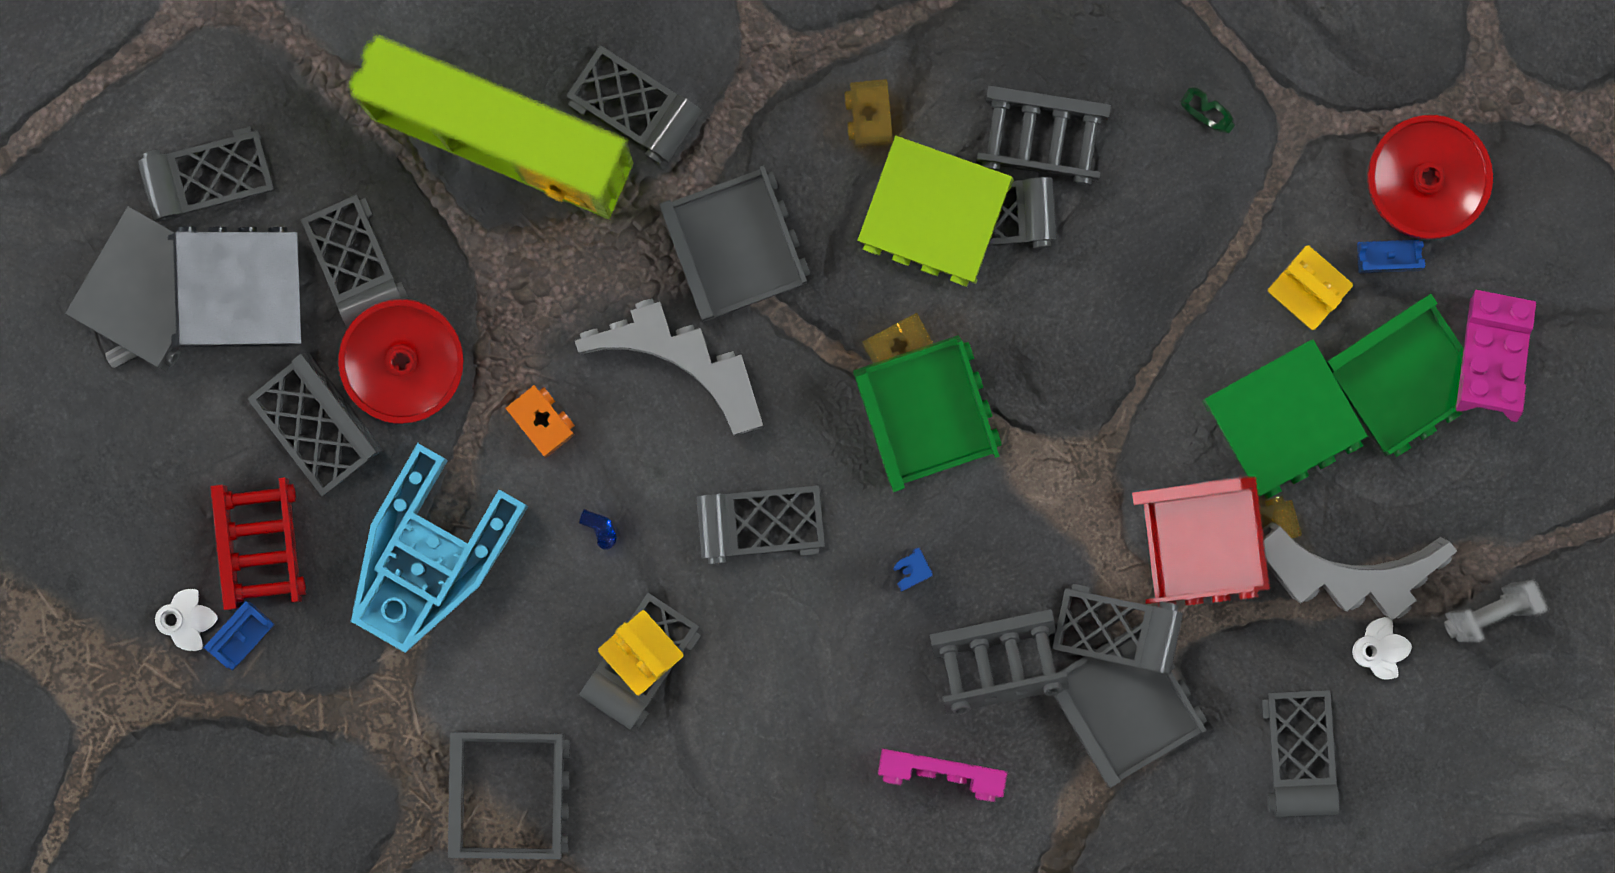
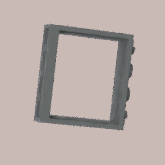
[448,732,570,860]

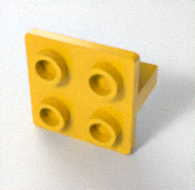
[1268,245,1353,330]
[598,610,683,696]

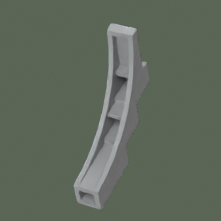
[575,299,763,436]
[1262,522,1457,620]

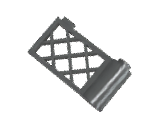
[566,45,702,164]
[138,126,274,222]
[988,177,1057,248]
[300,195,409,329]
[696,485,825,564]
[1052,584,1183,674]
[579,593,701,730]
[1262,690,1339,818]

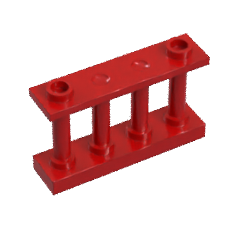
[210,478,306,610]

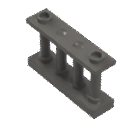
[976,85,1111,185]
[930,609,1069,715]

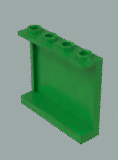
[1327,294,1464,457]
[853,335,1002,492]
[1202,339,1368,500]

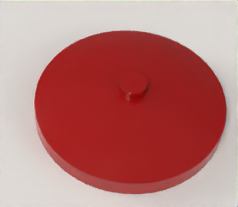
[1367,115,1493,240]
[338,299,463,423]

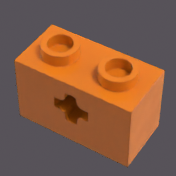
[505,385,575,458]

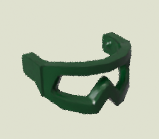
[1180,87,1235,133]

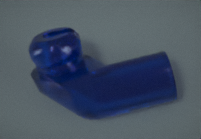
[579,509,617,550]

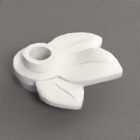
[155,589,218,651]
[1352,617,1412,680]

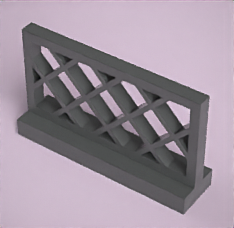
[247,353,383,497]

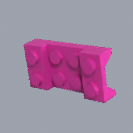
[1456,290,1536,422]
[878,749,1007,802]

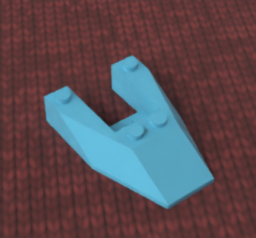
[351,443,528,653]

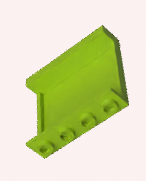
[857,135,1014,287]

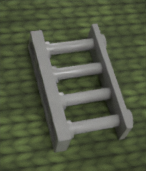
[1444,581,1548,642]

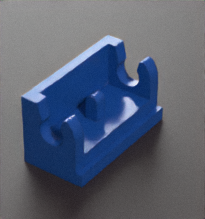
[1357,240,1425,273]
[893,548,933,592]
[204,601,275,670]

